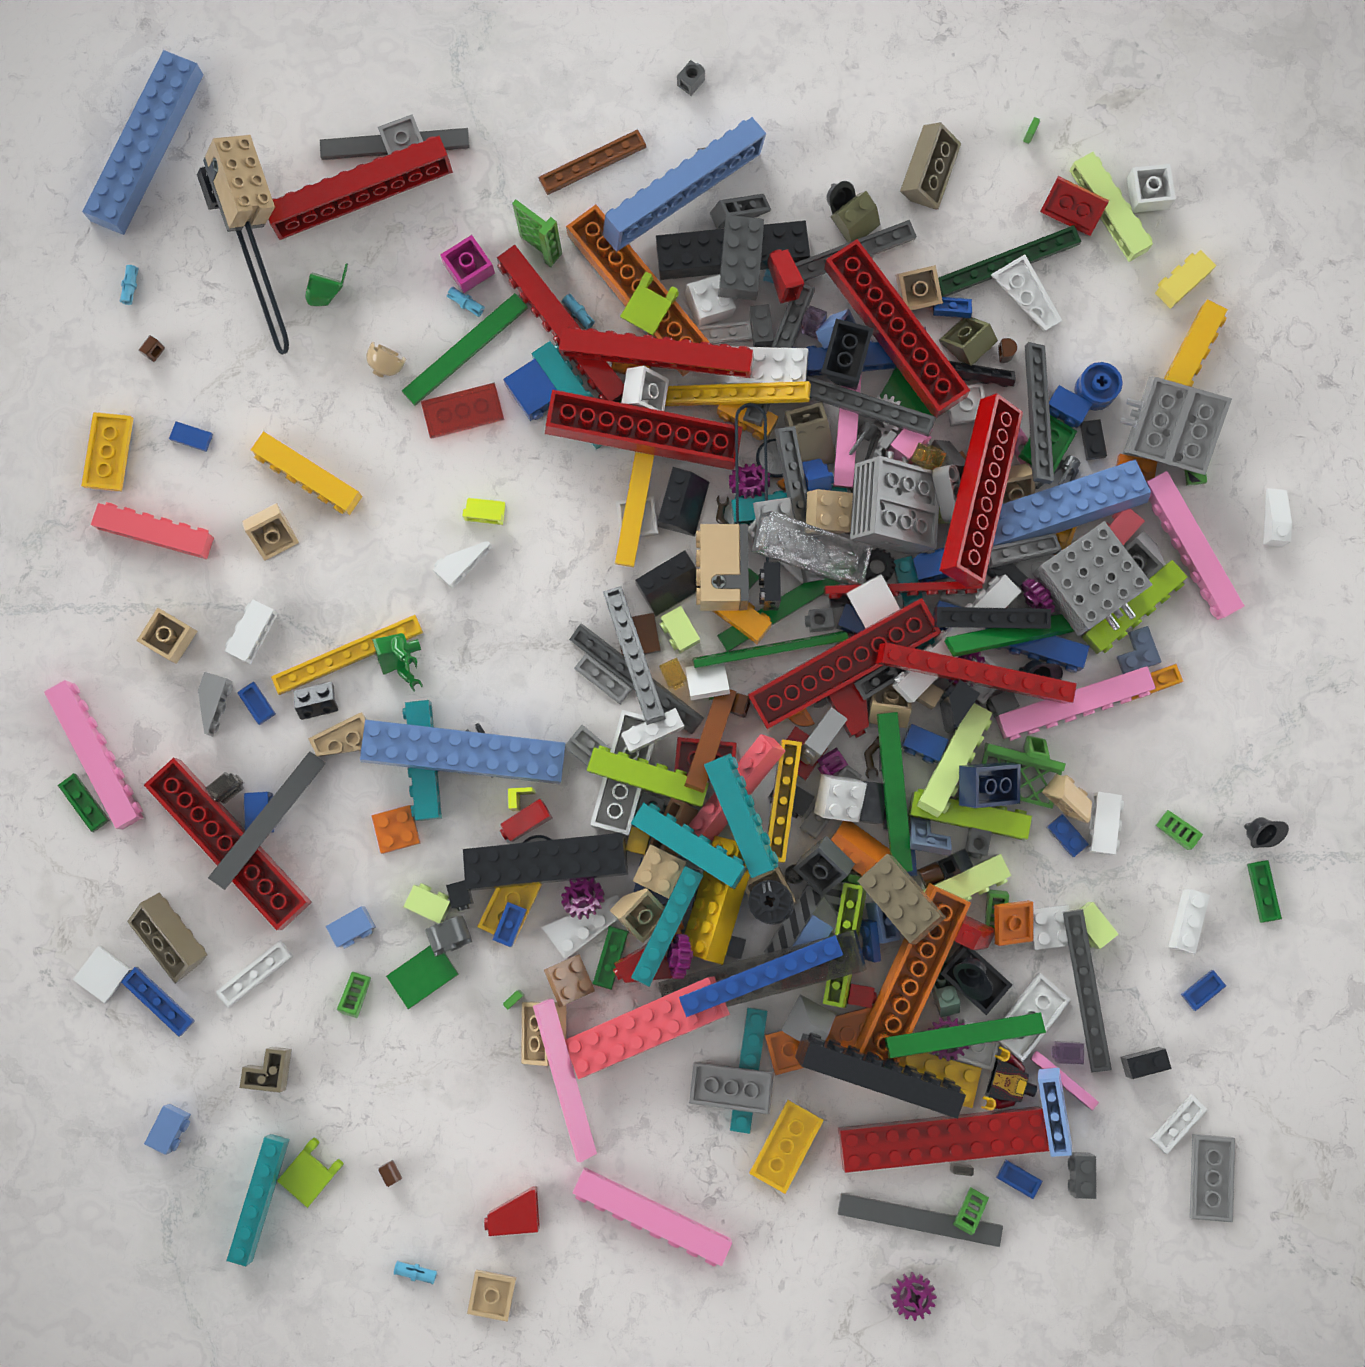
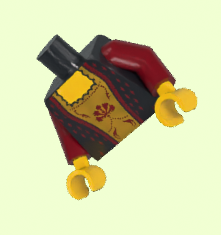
[981,1046,1037,1111]

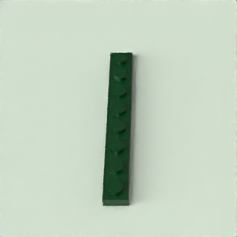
[938,225,1082,297]

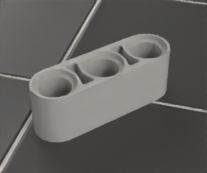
[932,465,961,523]

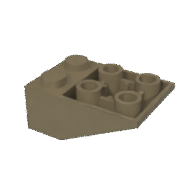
[784,402,835,465]

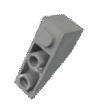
[198,672,232,737]

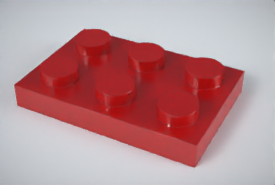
[1040,176,1109,236]

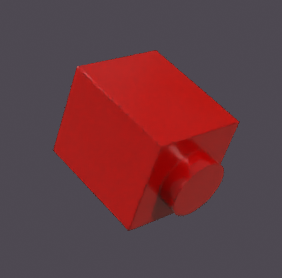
[847,983,877,1008]

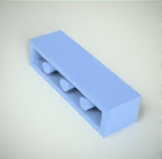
[1038,1068,1072,1157]

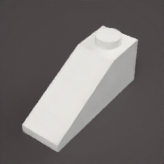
[1263,489,1292,547]
[433,541,492,589]

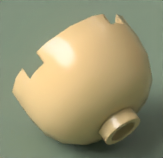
[366,342,406,378]

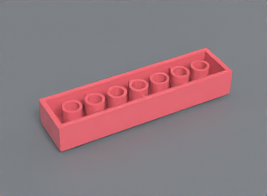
[565,976,730,1079]

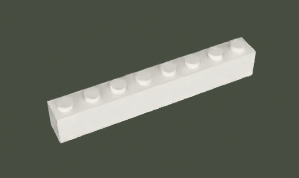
[892,574,1022,703]

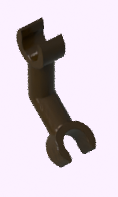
[716,495,729,524]
[864,736,880,779]

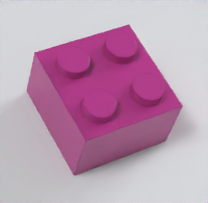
[440,235,495,293]

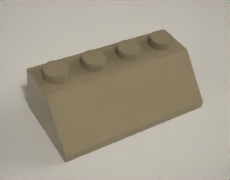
[900,122,962,210]
[127,892,208,984]

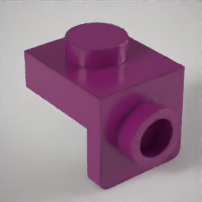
[817,747,848,775]

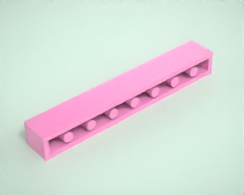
[1147,471,1244,620]
[995,666,1155,741]
[44,680,143,830]
[573,1167,732,1267]

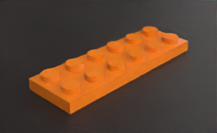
[765,1006,873,1076]

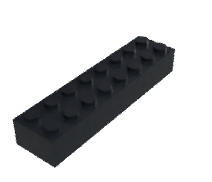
[656,220,810,280]
[463,833,628,891]
[795,1032,966,1119]

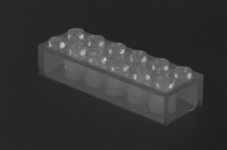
[751,511,872,585]

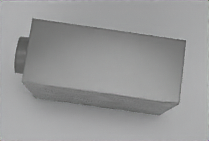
[800,707,847,766]

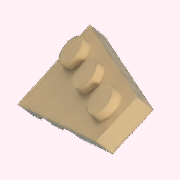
[308,712,366,757]

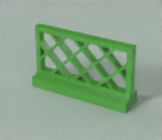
[512,199,562,267]
[981,743,1066,809]

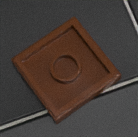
[620,613,661,656]

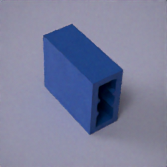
[503,359,557,421]

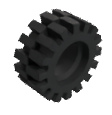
[859,548,896,582]

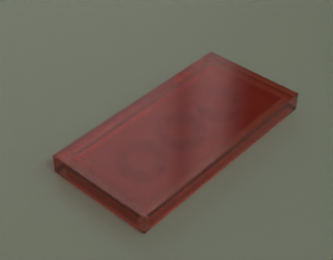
[421,382,504,439]

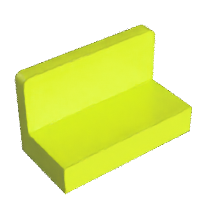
[462,498,505,525]
[508,787,536,811]

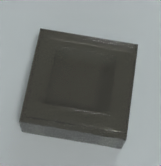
[950,1163,974,1176]

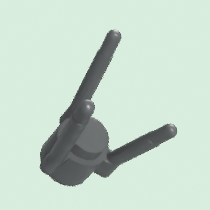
[849,421,879,461]
[1036,455,1081,489]

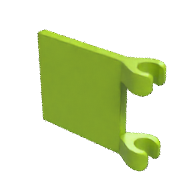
[620,272,679,336]
[277,1137,344,1208]

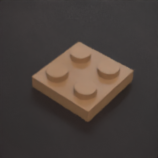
[544,954,595,1008]

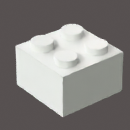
[1127,164,1176,213]
[684,275,736,327]
[621,366,669,411]
[814,774,867,822]

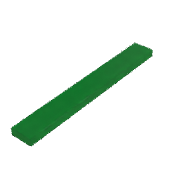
[402,293,528,406]
[717,556,859,651]
[944,614,1075,657]
[692,631,848,668]
[877,712,913,872]
[885,1012,1046,1059]

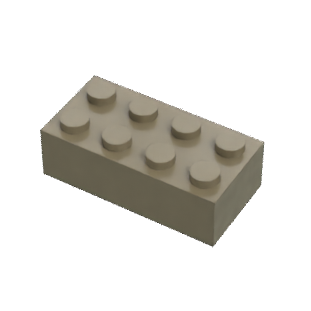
[858,854,946,945]

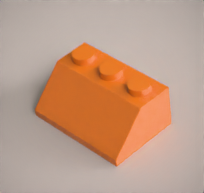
[830,821,890,877]

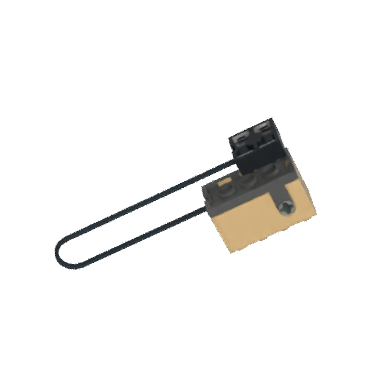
[197,135,289,355]
[696,403,781,611]

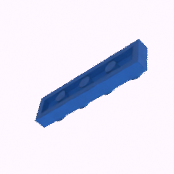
[121,967,195,1037]

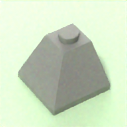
[1125,531,1165,579]
[781,994,836,1042]

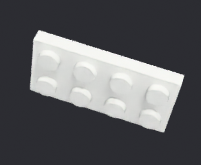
[729,347,809,384]

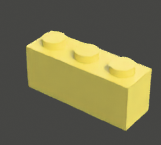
[1155,250,1217,309]

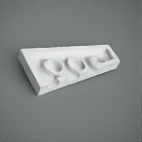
[991,255,1062,331]
[542,895,621,959]

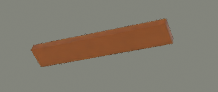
[539,129,646,195]
[684,689,737,793]

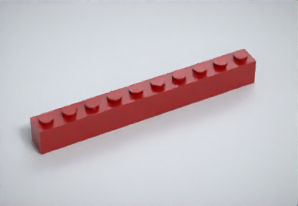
[497,245,624,402]
[559,326,754,378]
[876,642,1077,704]

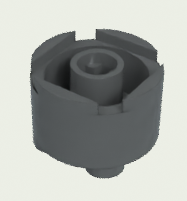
[425,916,472,957]

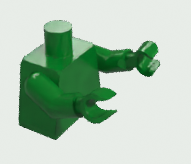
[372,633,423,692]

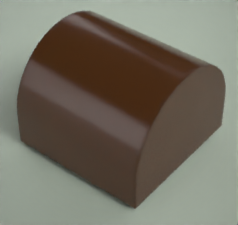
[138,335,165,362]
[998,338,1017,363]
[730,693,751,718]
[917,862,944,888]
[378,1160,402,1187]

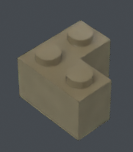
[239,1047,292,1093]

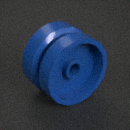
[1074,362,1123,411]

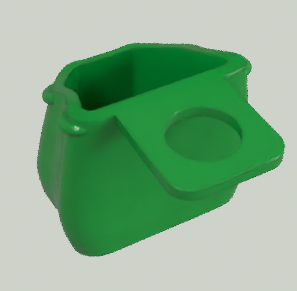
[305,263,348,306]

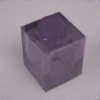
[801,305,827,339]
[1052,1041,1084,1064]

